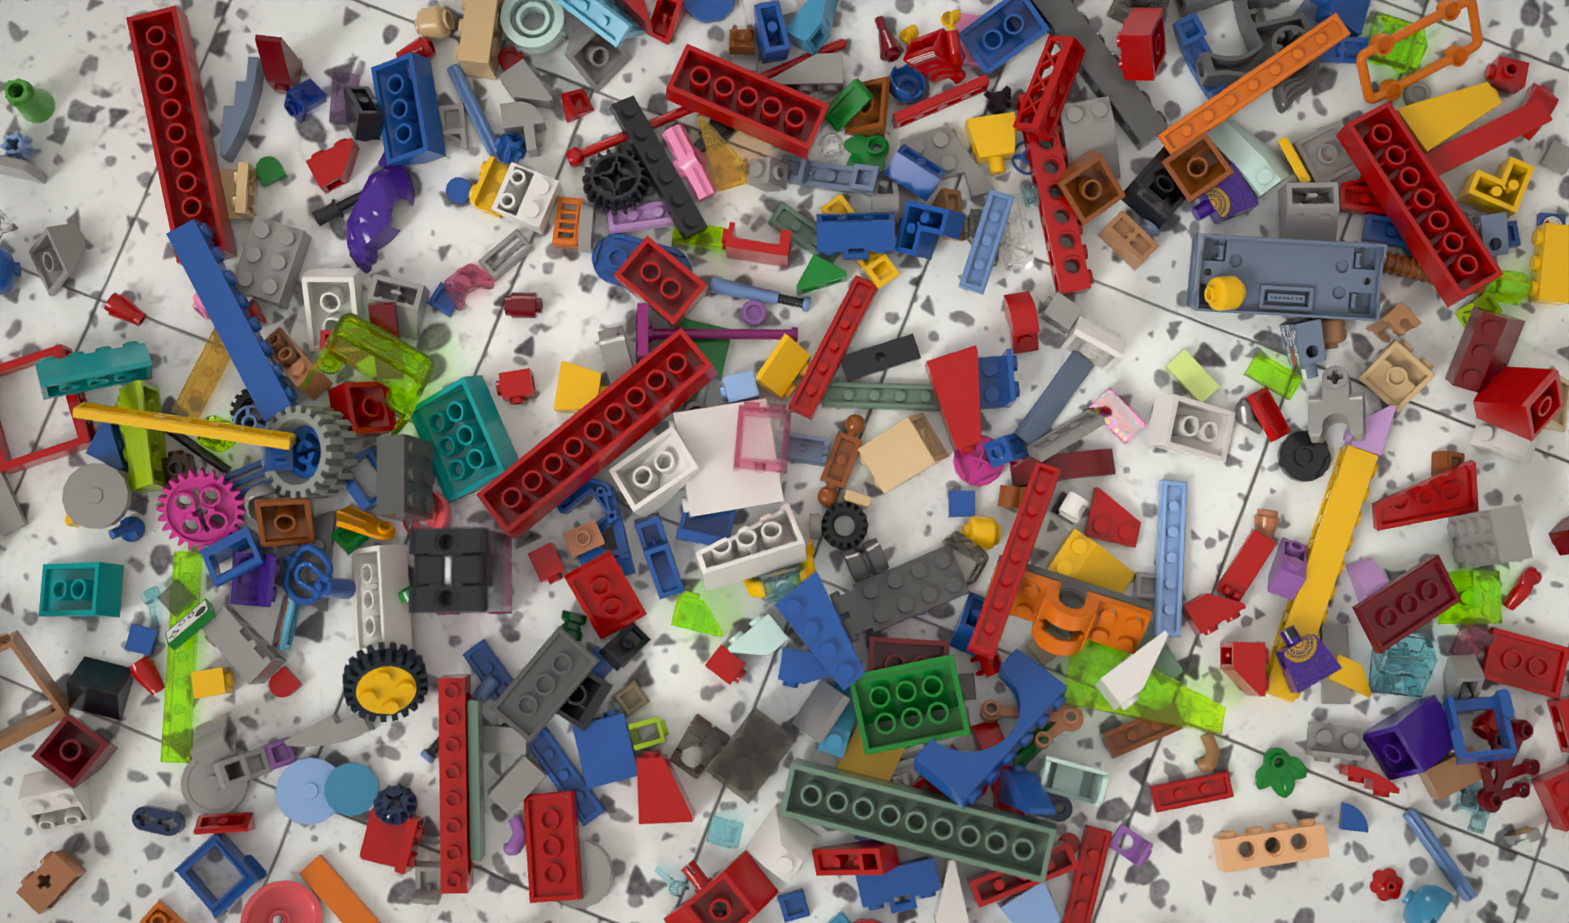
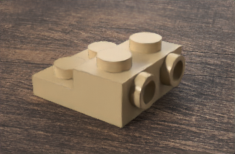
[1358,338,1436,413]

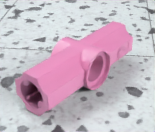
[662,123,718,203]

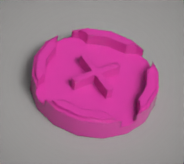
[953,435,1004,486]

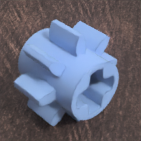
[0,131,36,161]

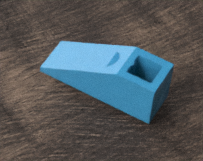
[786,0,838,56]

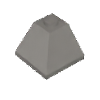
[565,22,632,92]
[29,223,86,296]

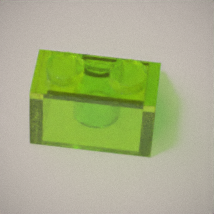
[1367,11,1428,74]
[1437,571,1502,624]

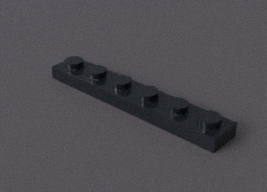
[610,95,708,240]

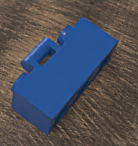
[816,212,895,260]
[855,855,941,914]

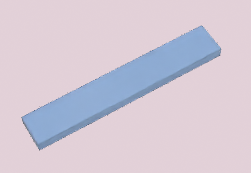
[1153,479,1188,638]

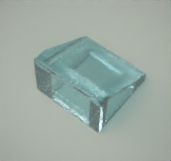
[706,815,744,849]

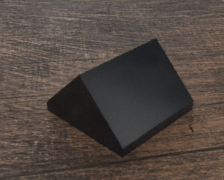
[66,656,134,720]

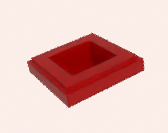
[561,88,594,123]

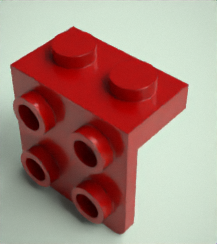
[360,808,425,874]

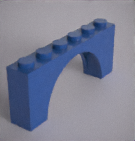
[913,648,1067,809]

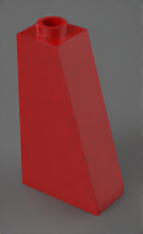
[924,345,981,455]

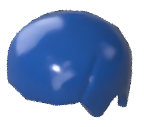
[889,64,927,103]

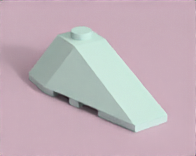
[1207,118,1294,200]

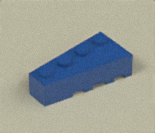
[774,570,865,690]

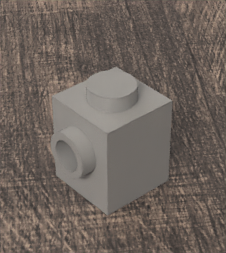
[748,157,789,192]

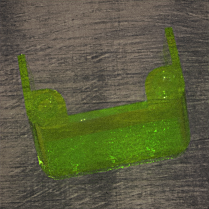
[300,313,434,435]

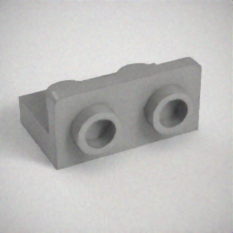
[1305,723,1366,766]

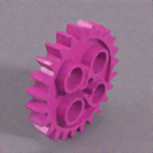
[156,467,246,551]

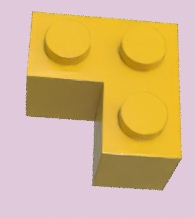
[1457,157,1535,218]

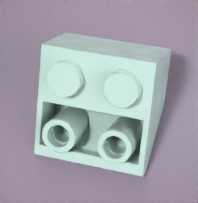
[728,614,789,656]

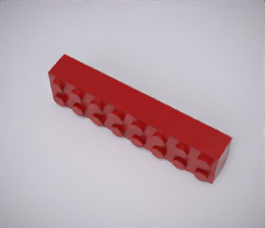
[1336,101,1504,307]

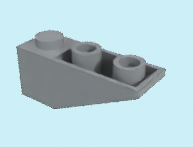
[771,53,843,95]

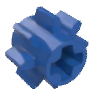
[494,132,527,164]

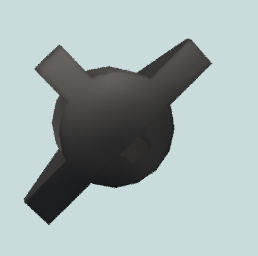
[983,85,1011,115]

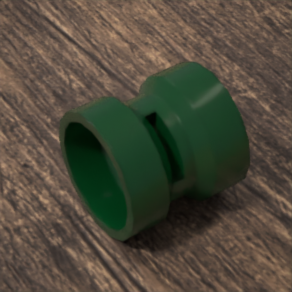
[561,610,588,642]

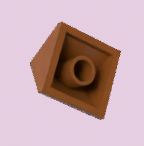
[845,76,890,137]
[254,497,315,547]

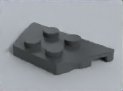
[275,511,337,612]

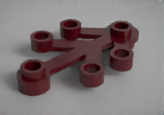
[1477,719,1540,813]

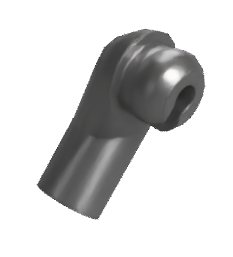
[1235,397,1263,434]

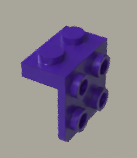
[228,551,280,607]

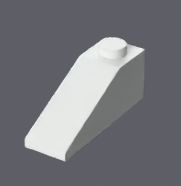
[934,858,969,923]

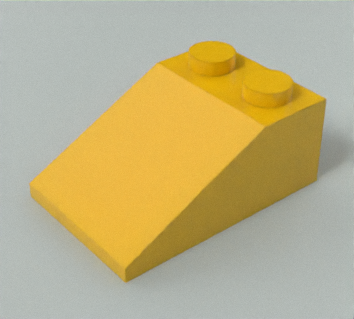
[1044,528,1135,594]

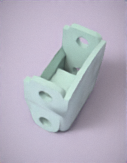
[1035,755,1109,806]

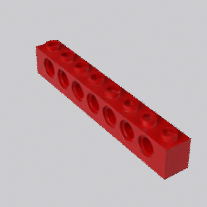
[1016,90,1094,296]
[438,674,473,894]

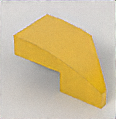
[1326,654,1371,698]

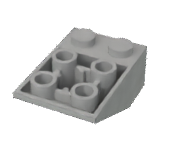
[1278,182,1339,241]

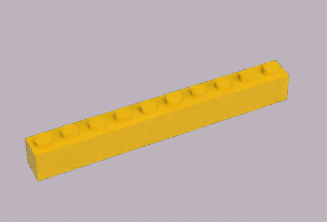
[1266,445,1378,703]

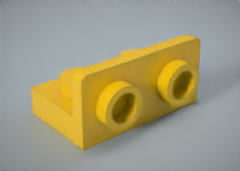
[469,156,509,219]

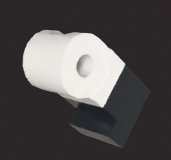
[1050,491,1089,525]

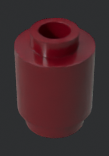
[504,292,543,318]

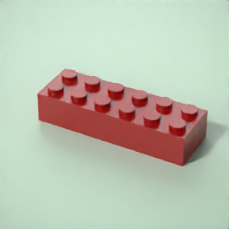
[666,44,829,160]

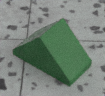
[796,254,847,295]

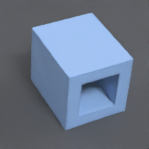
[719,370,760,404]

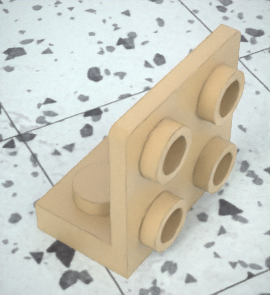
[219,162,258,221]

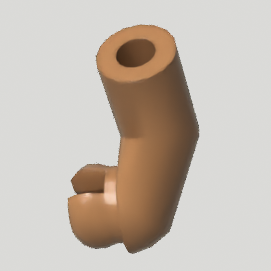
[1197,732,1220,772]

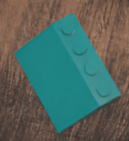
[408,375,519,503]

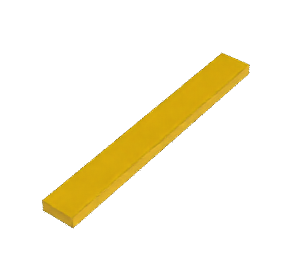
[73,402,296,450]

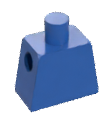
[1309,0,1370,37]

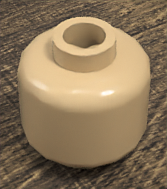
[414,5,454,41]

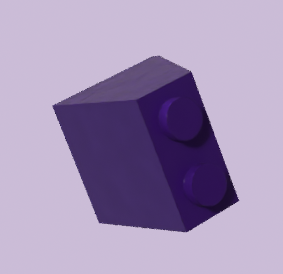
[1363,695,1454,780]

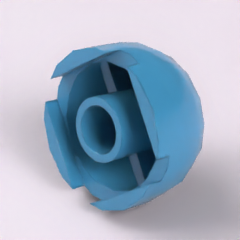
[1402,884,1454,923]

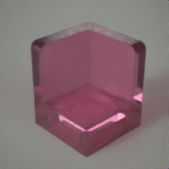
[1449,624,1495,658]

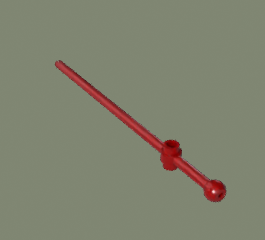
[565,39,847,167]

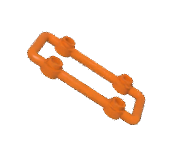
[1356,0,1483,104]

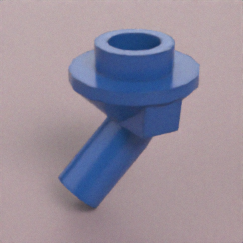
[108,516,145,542]

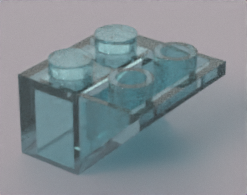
[1369,636,1438,698]

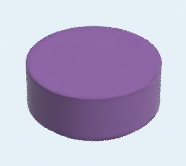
[741,300,767,327]

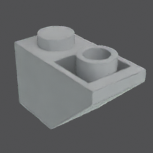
[498,59,556,109]

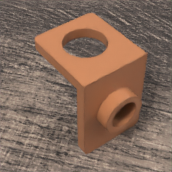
[563,520,605,559]

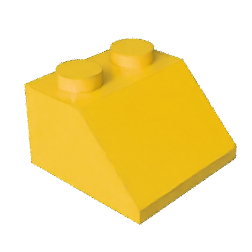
[755,334,811,402]

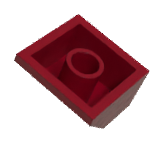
[31,713,118,789]

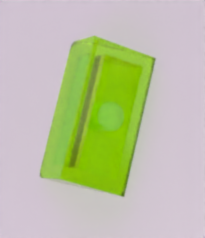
[671,225,727,254]

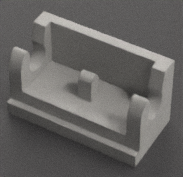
[488,754,546,815]

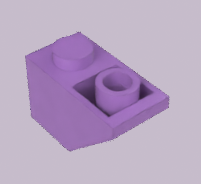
[1267,537,1307,601]

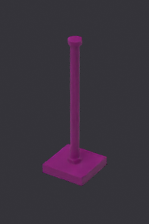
[635,303,798,364]

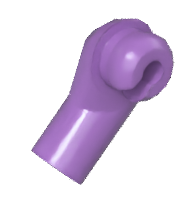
[503,815,526,856]

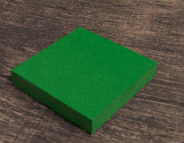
[680,319,731,380]

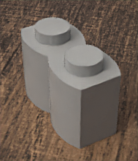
[190,713,238,768]

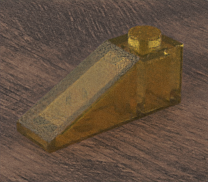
[696,114,749,192]

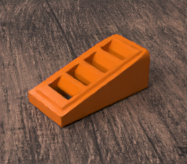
[552,196,584,249]

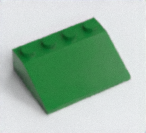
[850,654,972,755]

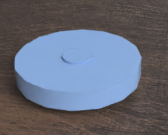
[275,757,336,825]

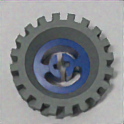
[261,405,359,499]

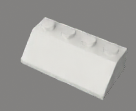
[351,545,413,654]

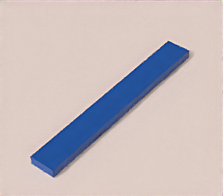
[462,639,606,826]

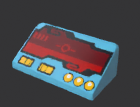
[272,595,301,650]

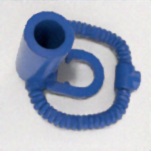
[282,543,356,606]

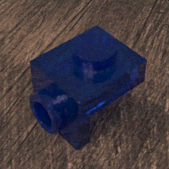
[284,78,328,123]

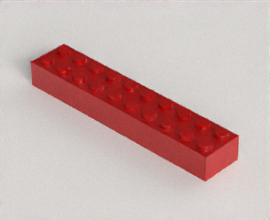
[126,5,238,265]
[476,328,719,540]

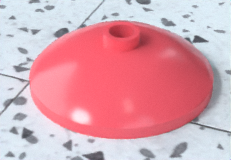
[240,880,323,923]

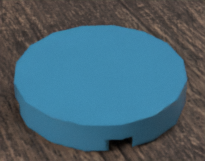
[324,762,378,816]

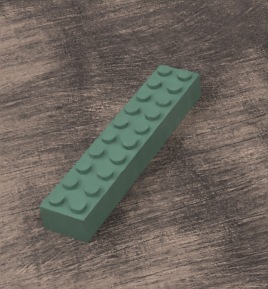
[780,758,1058,883]

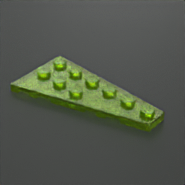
[1065,639,1226,735]

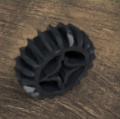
[582,147,652,216]

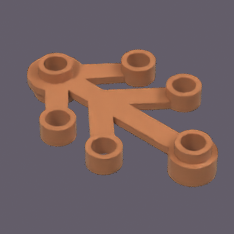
[980,700,1084,749]

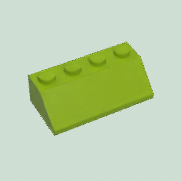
[117,380,168,493]

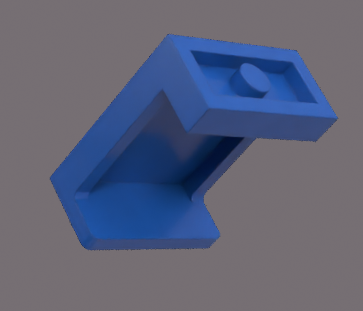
[675,509,737,546]
[572,709,637,789]

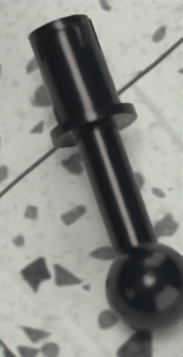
[312,191,361,226]

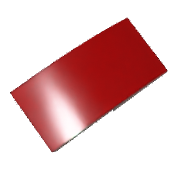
[1339,764,1400,798]

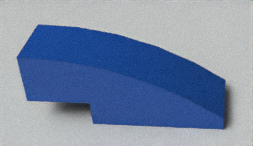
[634,512,685,599]

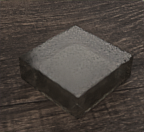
[157,579,197,617]

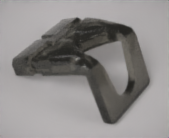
[942,531,989,586]
[669,714,730,779]

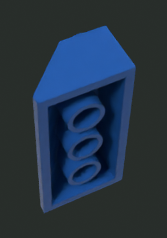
[371,52,446,166]

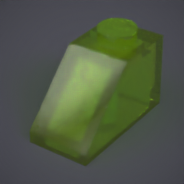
[671,591,724,638]

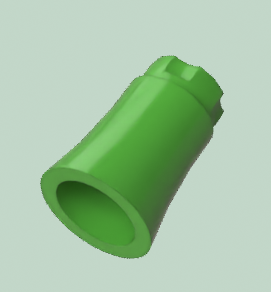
[3,78,55,123]

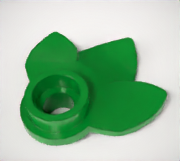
[842,135,890,174]
[1255,747,1307,798]

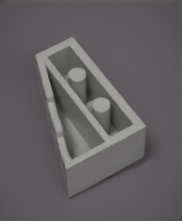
[201,606,286,685]

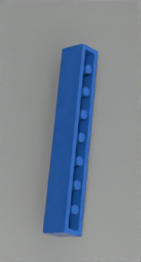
[166,219,298,421]

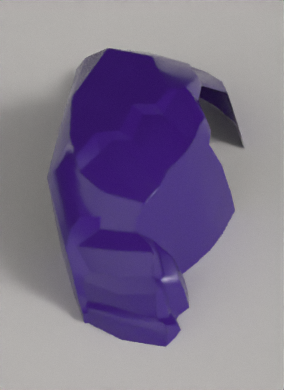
[347,152,415,274]

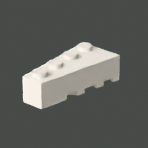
[696,503,807,592]

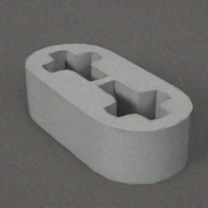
[578,204,596,253]

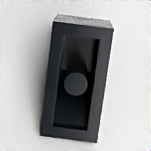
[343,86,384,142]

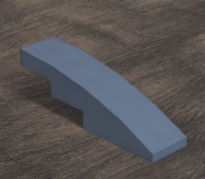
[220,57,264,163]

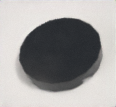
[1277,430,1331,482]

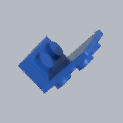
[978,349,1020,410]

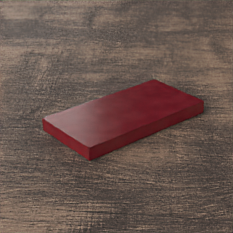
[1352,554,1461,654]

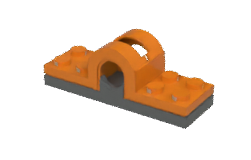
[983,555,1153,656]

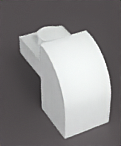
[1470,420,1538,464]

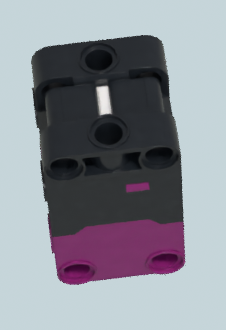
[409,527,512,615]

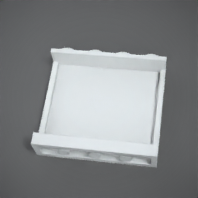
[668,398,784,518]

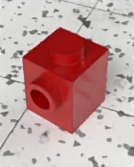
[1484,56,1529,95]
[496,368,537,405]

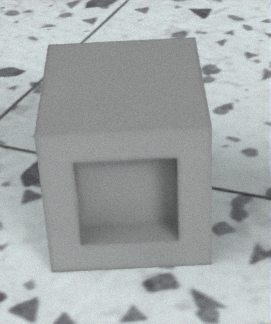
[1040,292,1083,334]

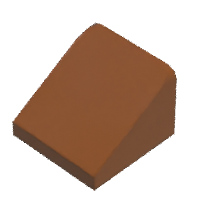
[1431,451,1465,477]

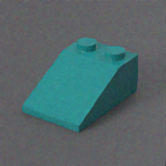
[39,562,124,618]

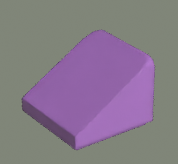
[260,737,297,771]

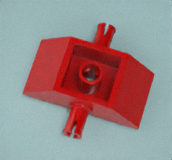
[663,850,779,923]

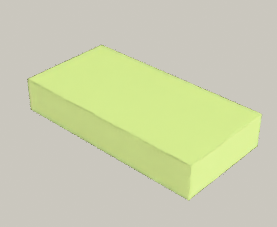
[1165,349,1220,402]

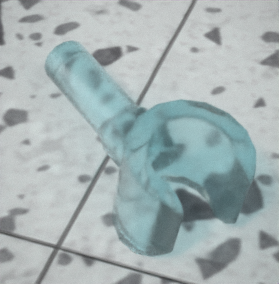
[141,586,161,625]
[655,866,689,898]

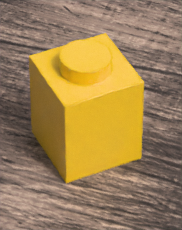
[191,667,236,699]

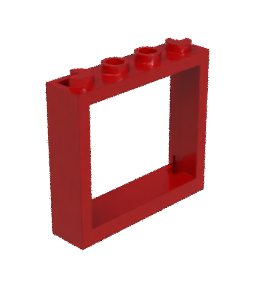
[0,344,96,474]

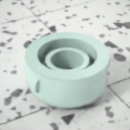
[500,0,567,55]

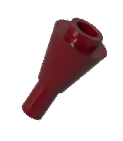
[874,16,904,62]

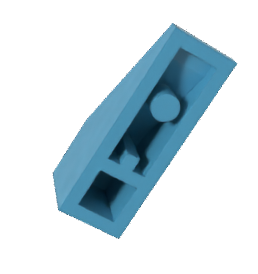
[817,683,856,758]

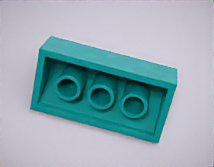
[35,341,152,400]

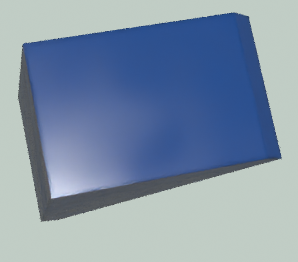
[86,422,129,472]

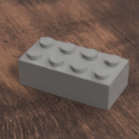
[1447,504,1533,569]

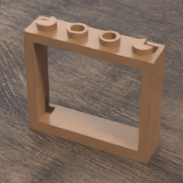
[0,630,71,751]

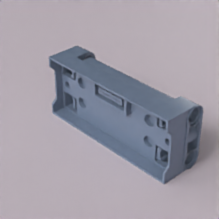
[1187,232,1387,321]

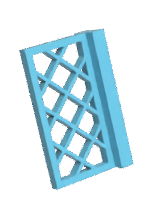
[555,0,646,47]

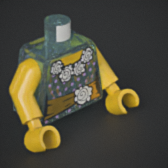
[743,538,815,604]

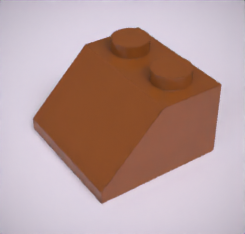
[1057,150,1126,226]

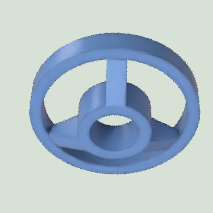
[232,405,270,429]

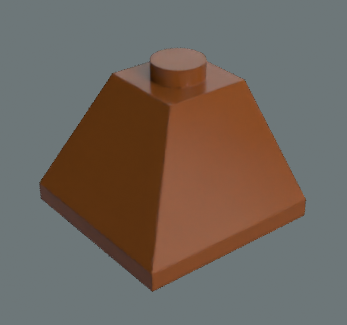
[1162,132,1235,203]

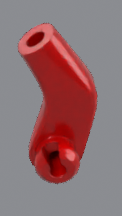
[1501,566,1542,611]

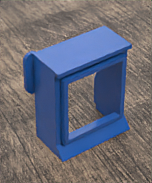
[1442,689,1518,765]
[173,833,267,919]

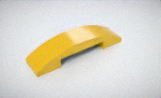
[820,194,900,289]

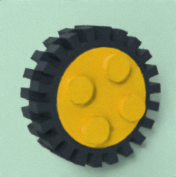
[342,642,428,722]

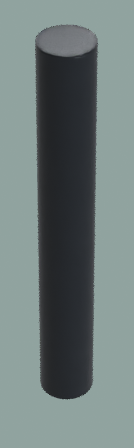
[163,431,232,474]

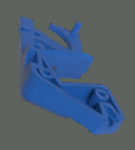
[557,479,636,576]

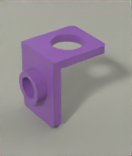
[1109,824,1154,866]

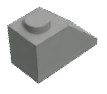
[871,170,899,223]
[1443,655,1485,715]

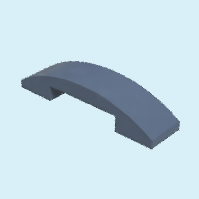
[782,154,880,194]

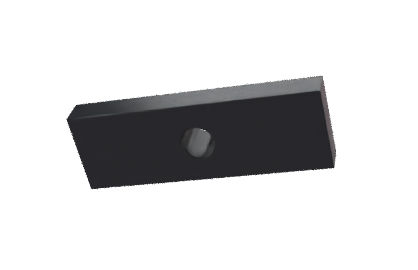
[841,333,921,382]

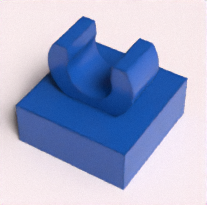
[263,446,293,471]

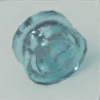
[1021,183,1039,208]

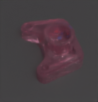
[444,264,495,311]

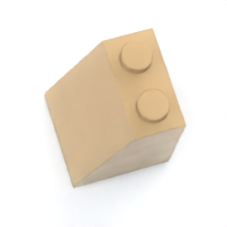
[857,412,949,494]

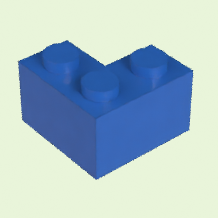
[895,200,966,260]

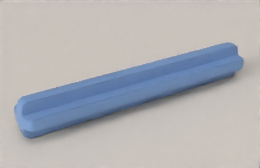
[447,63,498,156]
[1403,808,1477,902]

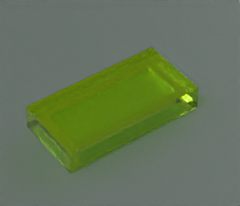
[1244,352,1303,401]

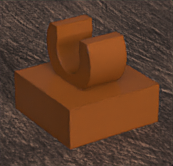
[729,25,755,55]

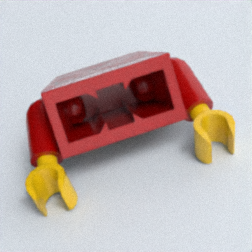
[899,9,966,84]

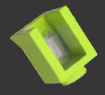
[627,716,669,750]

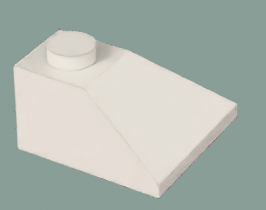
[745,805,818,884]

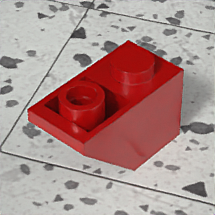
[306,137,360,194]
[1182,593,1246,636]

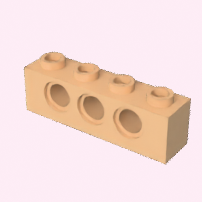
[1212,818,1330,873]

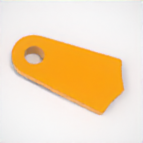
[336,504,396,541]

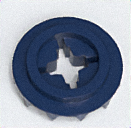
[374,783,417,825]

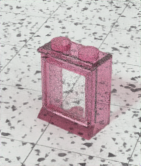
[732,401,792,475]

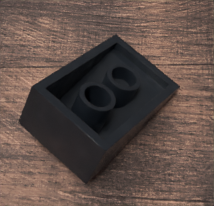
[1121,147,1186,229]
[556,671,613,731]

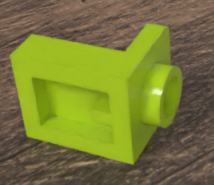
[1454,290,1503,329]

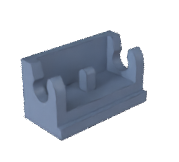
[775,430,830,467]

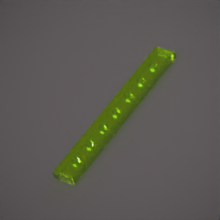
[160,551,203,763]

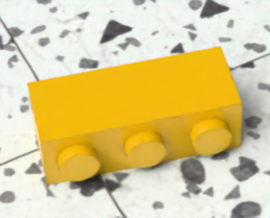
[1526,223,1569,306]

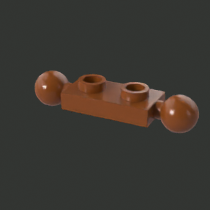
[817,414,866,507]

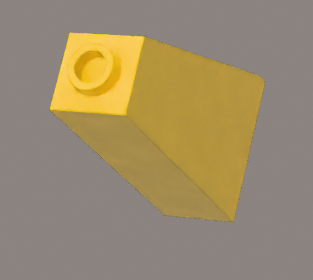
[1396,82,1502,154]

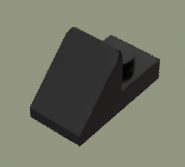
[598,622,651,671]

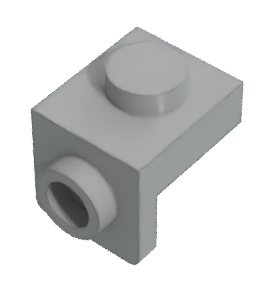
[413,861,443,906]

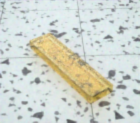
[170,328,230,419]

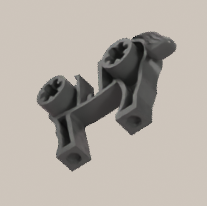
[1175,0,1319,113]

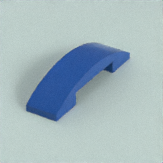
[1172,12,1230,100]

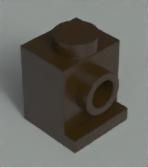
[161,450,197,486]

